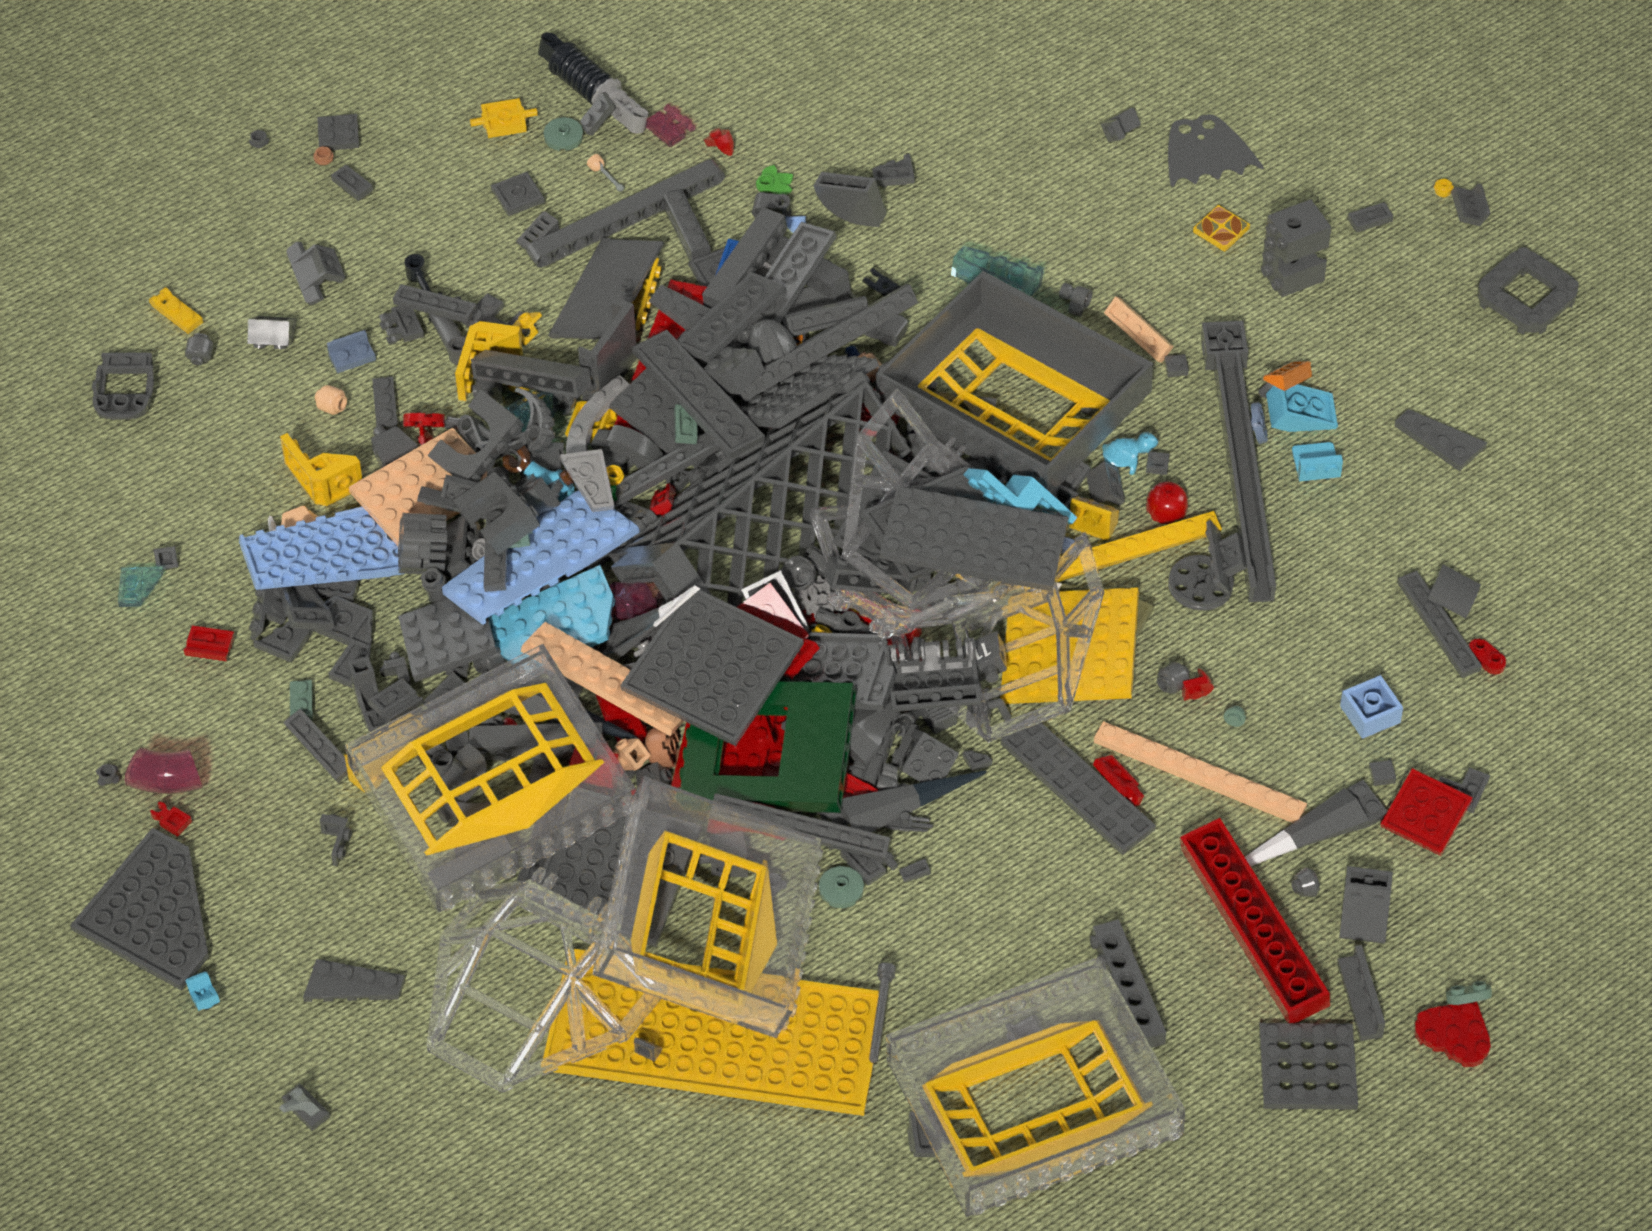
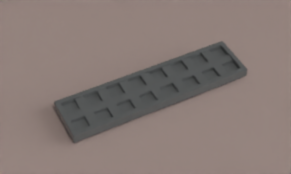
[1000,716,1156,855]

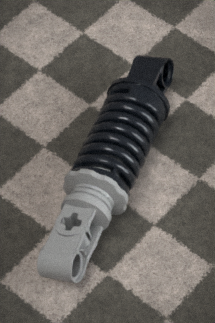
[538,32,648,134]

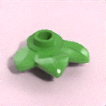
[756,165,793,195]

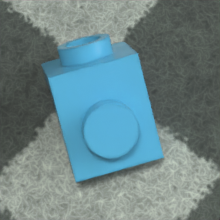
[185,971,220,1011]

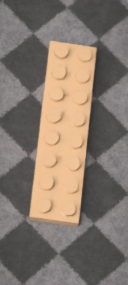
[521,622,684,736]

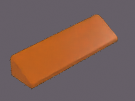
[1263,361,1312,391]

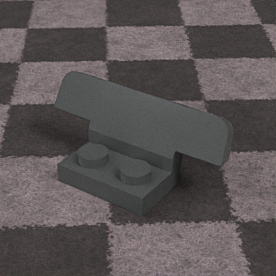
[286,241,346,305]

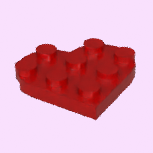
[1414,1002,1491,1067]

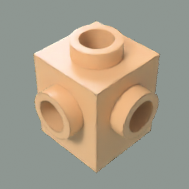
[612,738,651,771]

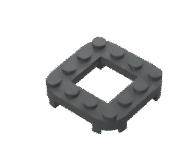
[1478,247,1579,335]

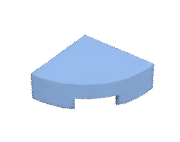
[785,216,806,233]

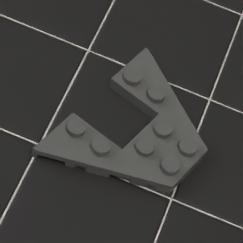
[253,595,373,688]

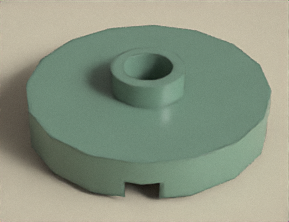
[543,117,583,151]
[819,866,864,909]

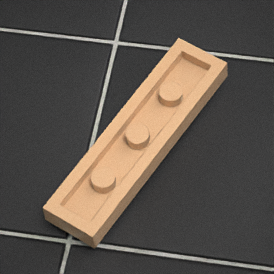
[1104,296,1174,363]

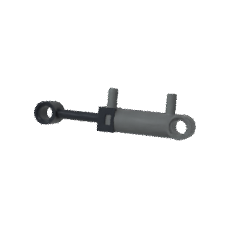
[404,254,467,365]

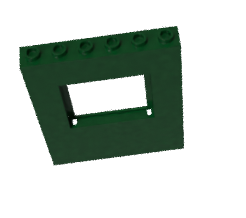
[677,682,857,813]

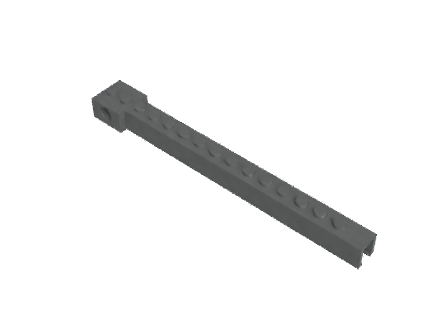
[1201,321,1276,603]

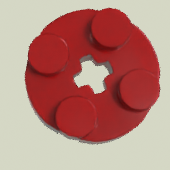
[403,413,445,428]

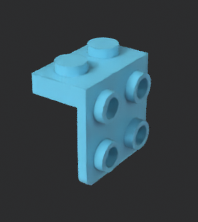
[1292,442,1343,481]

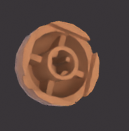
[642,727,680,768]

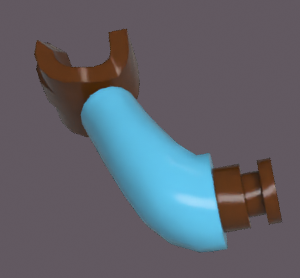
[503,445,574,493]

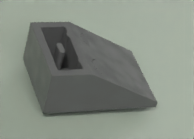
[1339,866,1393,944]

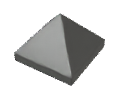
[153,546,178,570]

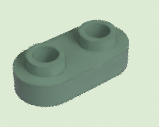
[1446,981,1492,1005]

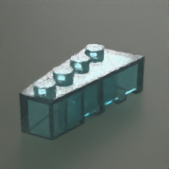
[951,246,1044,297]

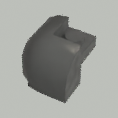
[514,474,563,515]
[435,743,487,803]

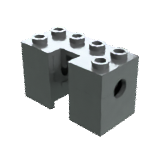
[1261,199,1331,298]

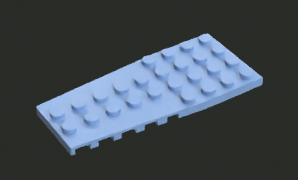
[442,490,639,624]
[239,507,444,590]

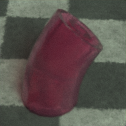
[124,747,203,794]

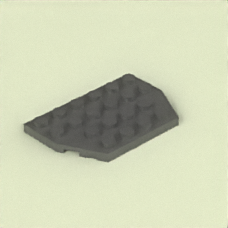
[779,632,896,710]

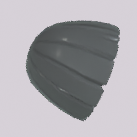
[748,319,797,363]

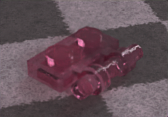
[645,104,696,147]

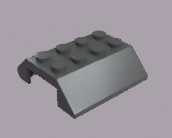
[886,638,982,712]

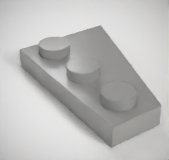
[559,449,614,512]

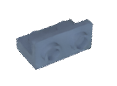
[327,330,376,373]

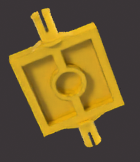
[470,98,538,138]

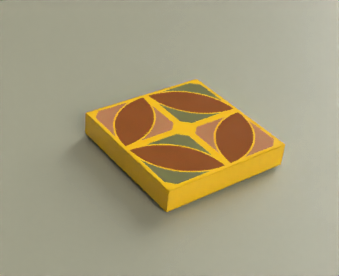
[1193,205,1250,252]

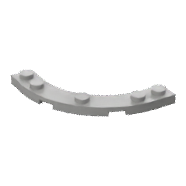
[566,375,630,454]

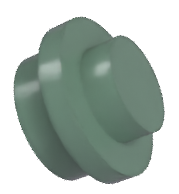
[1224,706,1246,727]

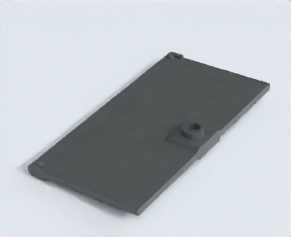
[548,238,664,340]

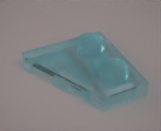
[118,567,164,607]

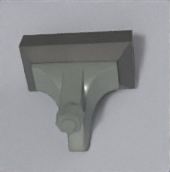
[279,1083,330,1131]

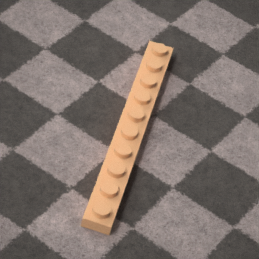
[1094,721,1307,823]

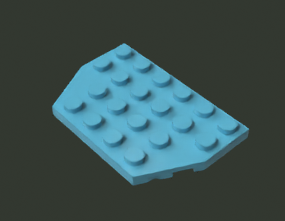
[489,565,615,676]

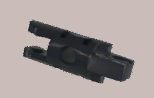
[862,267,902,296]

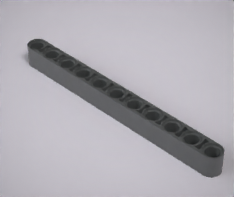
[526,159,725,268]

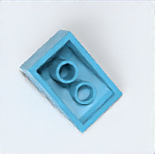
[1266,384,1338,432]

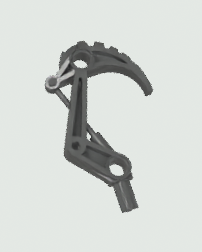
[444,388,555,462]

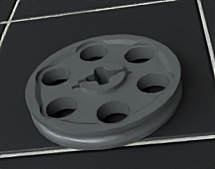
[1168,555,1234,611]

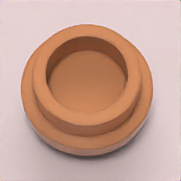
[313,147,334,165]

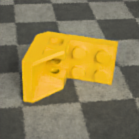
[455,321,523,401]
[280,433,362,506]

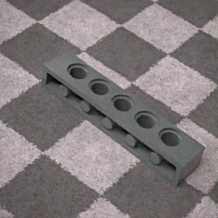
[1090,919,1166,1051]

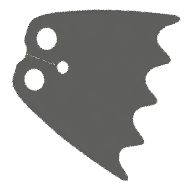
[1168,114,1264,187]

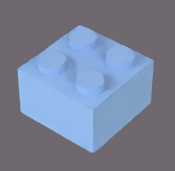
[1340,675,1403,739]

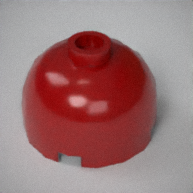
[1146,481,1188,524]

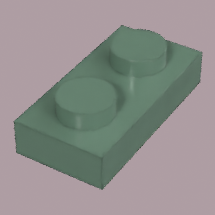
[674,404,697,444]
[290,680,313,721]

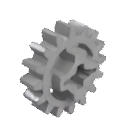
[798,576,845,618]

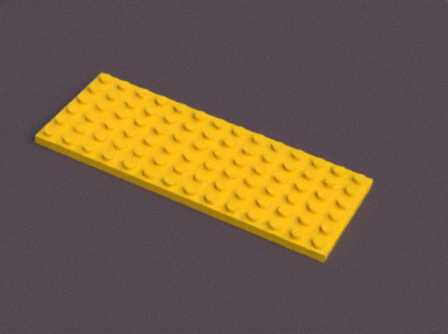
[541,948,879,1116]

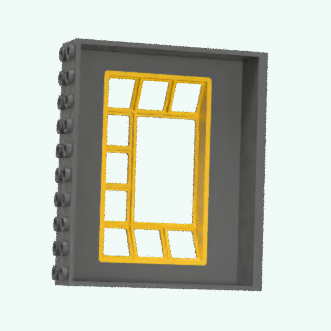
[876,271,1153,494]

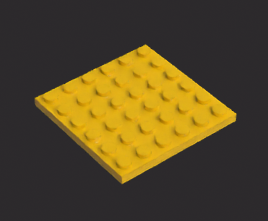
[1000,587,1139,704]

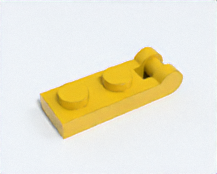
[149,287,203,334]

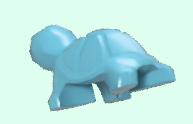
[1102,432,1158,475]

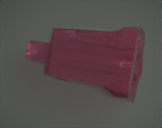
[609,582,659,620]

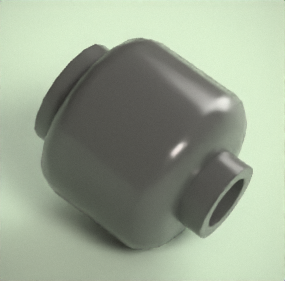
[185,333,213,365]
[473,645,506,676]
[1157,662,1189,694]

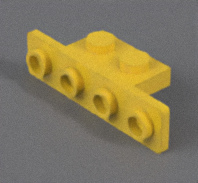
[632,258,662,331]

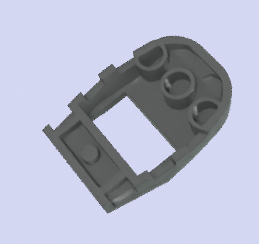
[92,353,155,420]

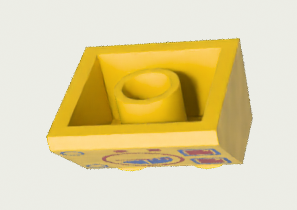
[1069,496,1119,541]

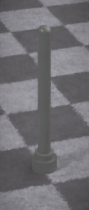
[869,963,896,1063]

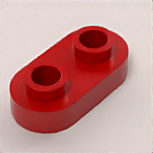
[1469,639,1506,675]

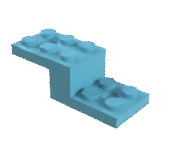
[964,468,1077,524]

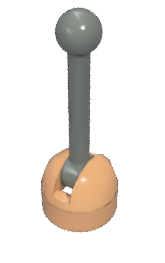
[587,154,624,192]

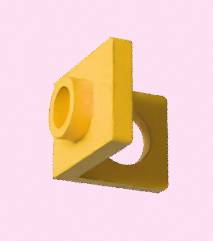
[512,312,542,345]

